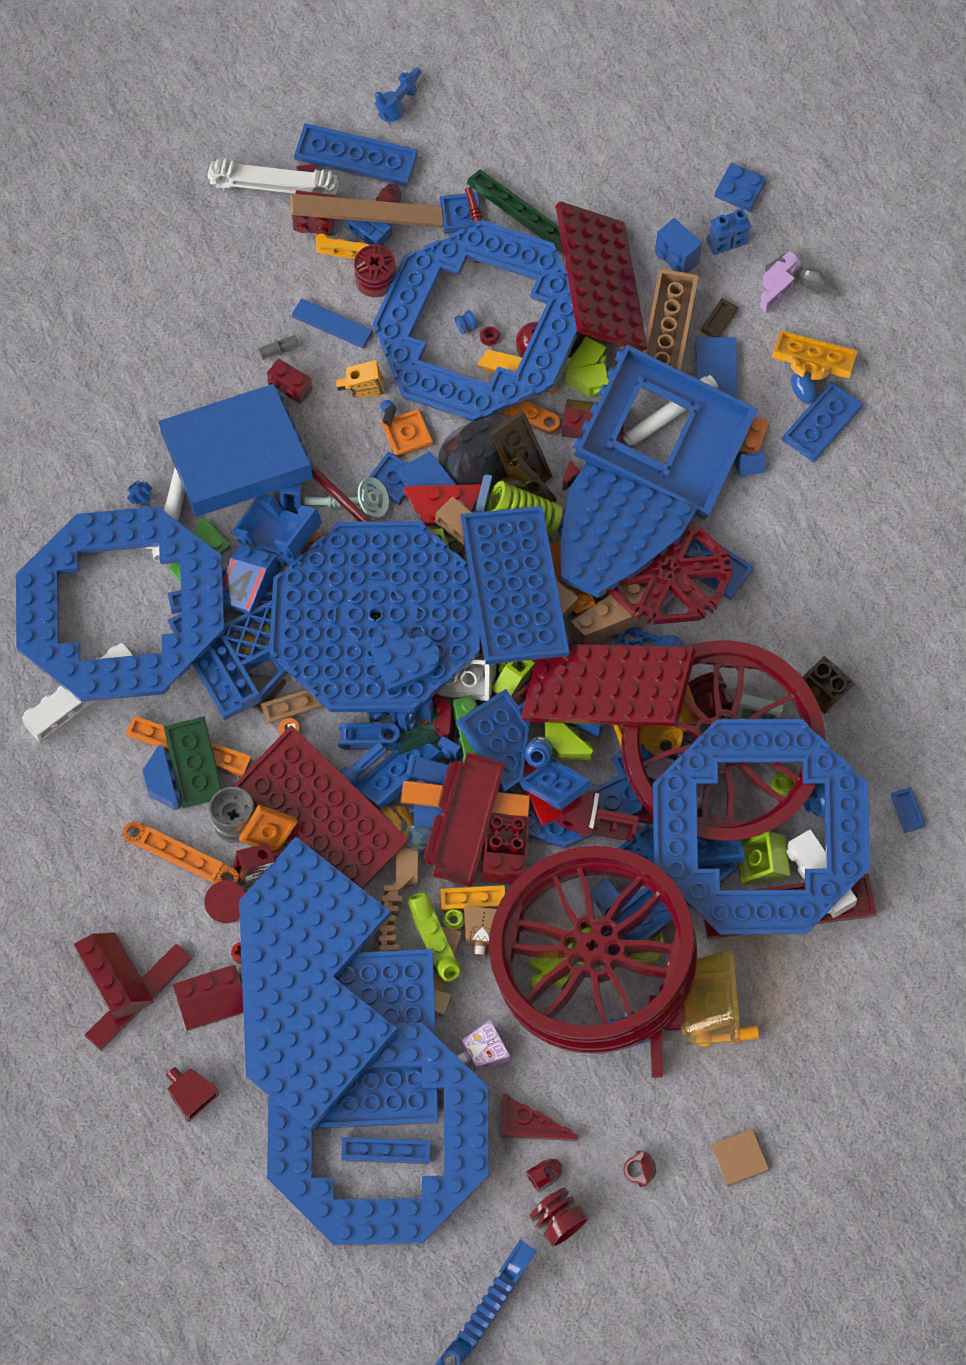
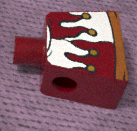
[233,844,282,886]

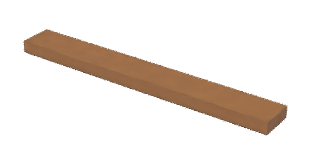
[290,194,443,228]

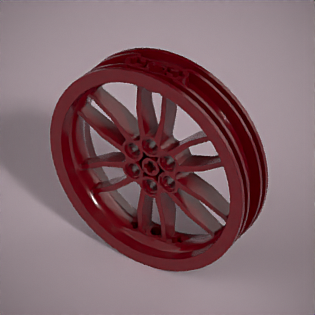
[621,640,825,841]
[489,846,698,1054]

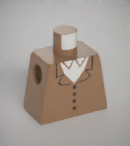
[464,906,497,958]

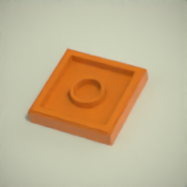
[381,409,433,457]
[239,805,297,851]

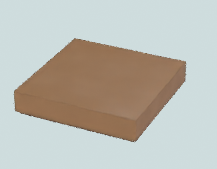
[711,1129,769,1186]

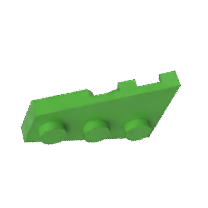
[169,517,230,583]

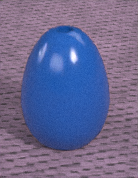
[791,371,816,404]

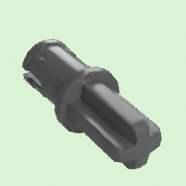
[258,335,299,360]

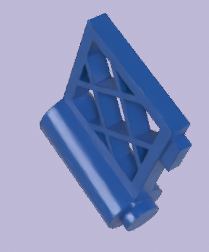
[615,627,682,647]

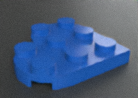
[370,627,441,693]

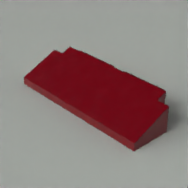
[424,753,505,887]

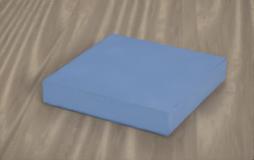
[476,475,492,512]

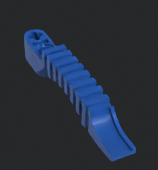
[435,1240,537,1365]

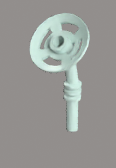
[304,477,389,518]

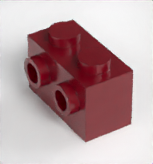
[267,358,312,404]

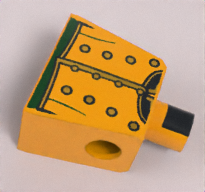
[336,360,385,398]

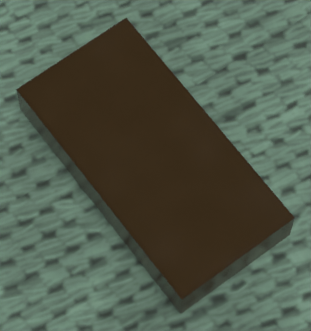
[701,298,739,337]

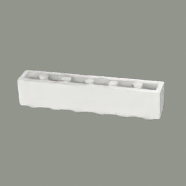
[22,642,133,743]

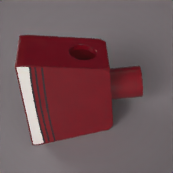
[547,792,600,838]

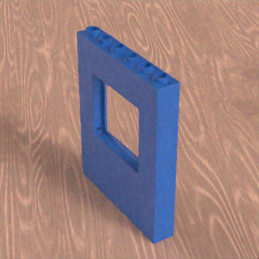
[573,345,758,519]

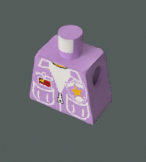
[456,1020,510,1072]

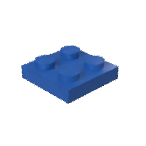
[714,163,767,212]

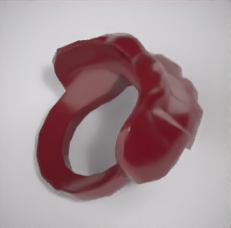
[623,1151,656,1187]

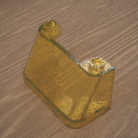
[681,949,740,1045]

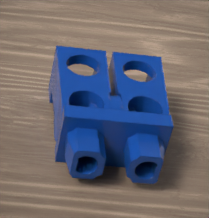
[706,208,751,255]

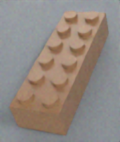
[643,269,698,371]

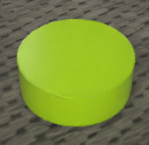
[771,773,792,796]

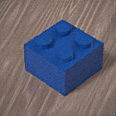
[655,218,702,273]

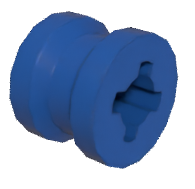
[454,310,478,335]

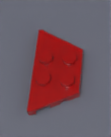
[403,484,482,526]

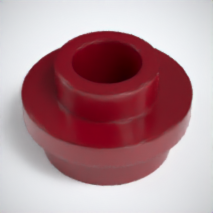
[480,326,500,346]

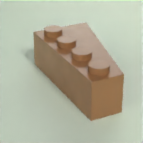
[570,584,661,645]

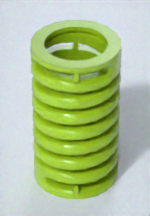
[486,481,562,539]

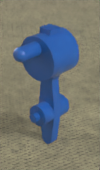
[375,67,422,122]

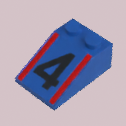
[223,545,280,614]

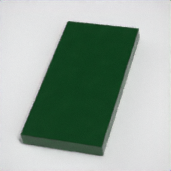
[164,716,222,809]

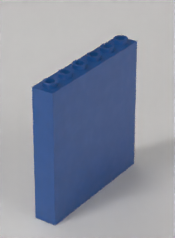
[158,384,314,517]

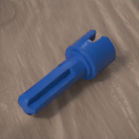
[339,742,387,786]

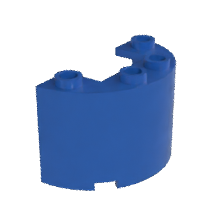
[232,495,322,567]

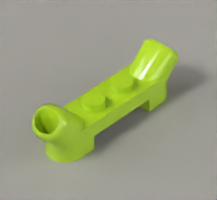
[408,893,461,983]

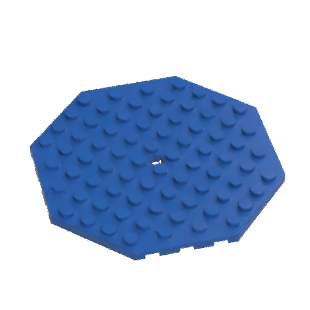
[269,521,480,712]

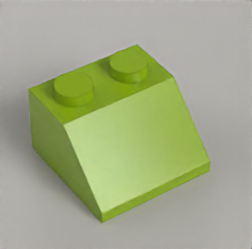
[739,831,790,885]

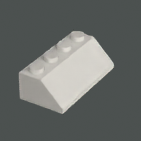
[437,652,496,701]

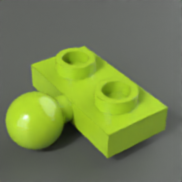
[527,957,572,989]

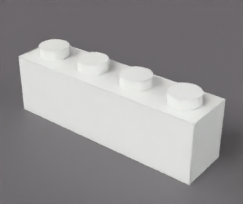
[787,829,857,919]

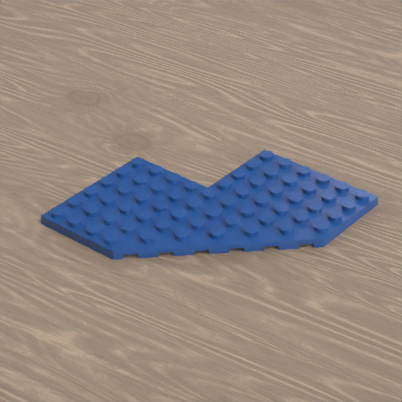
[239,837,398,1131]

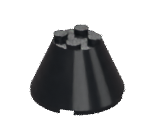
[439,419,508,497]

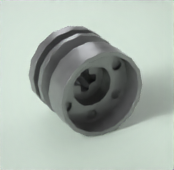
[209,787,255,842]

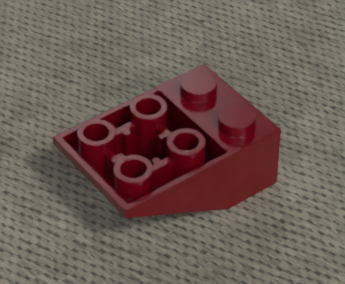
[481,813,529,884]

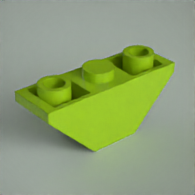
[492,659,536,696]
[545,722,594,762]

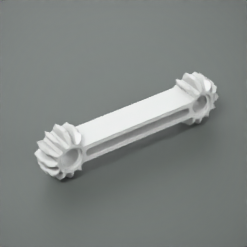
[208,158,339,195]

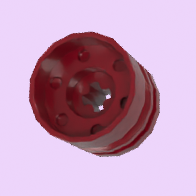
[354,244,396,298]
[688,672,733,719]
[529,1188,589,1247]

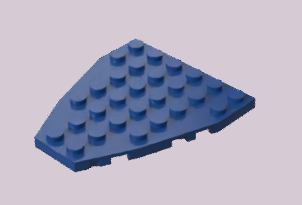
[560,462,697,597]

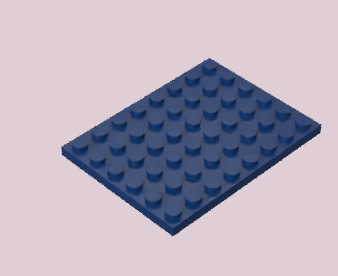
[314,949,439,1129]

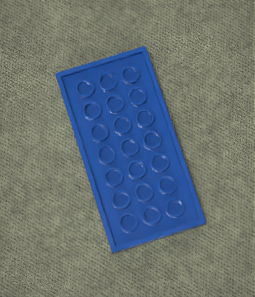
[460,506,569,665]

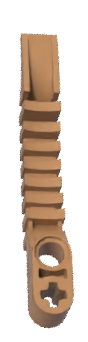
[379,846,418,952]

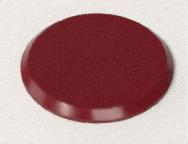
[204,880,246,923]

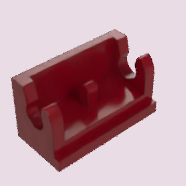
[591,809,639,842]

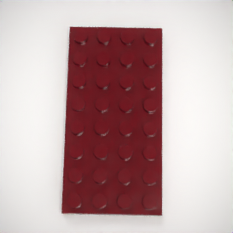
[555,201,648,352]
[520,644,696,727]
[233,725,410,889]

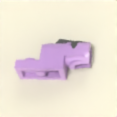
[760,251,801,313]

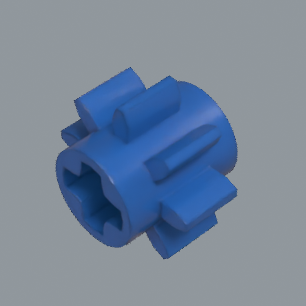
[127,480,153,506]

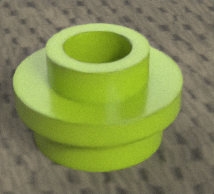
[443,909,465,930]

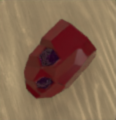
[375,183,401,203]
[526,1158,562,1193]

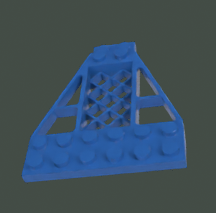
[167,591,288,721]

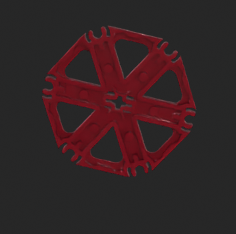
[608,522,733,625]

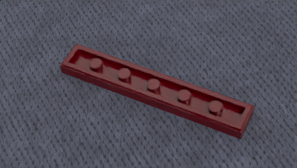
[84,944,192,1051]

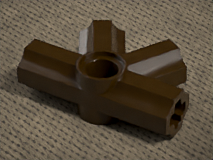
[500,456,557,506]

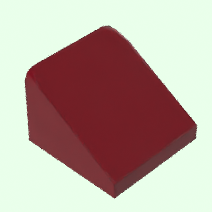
[562,461,580,491]

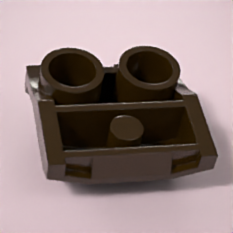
[802,656,856,714]

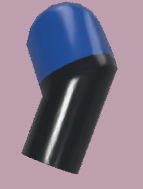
[380,400,397,425]

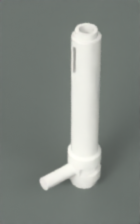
[622,375,718,447]
[143,468,185,562]

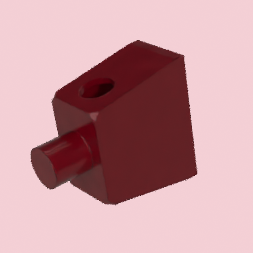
[166,1067,219,1122]

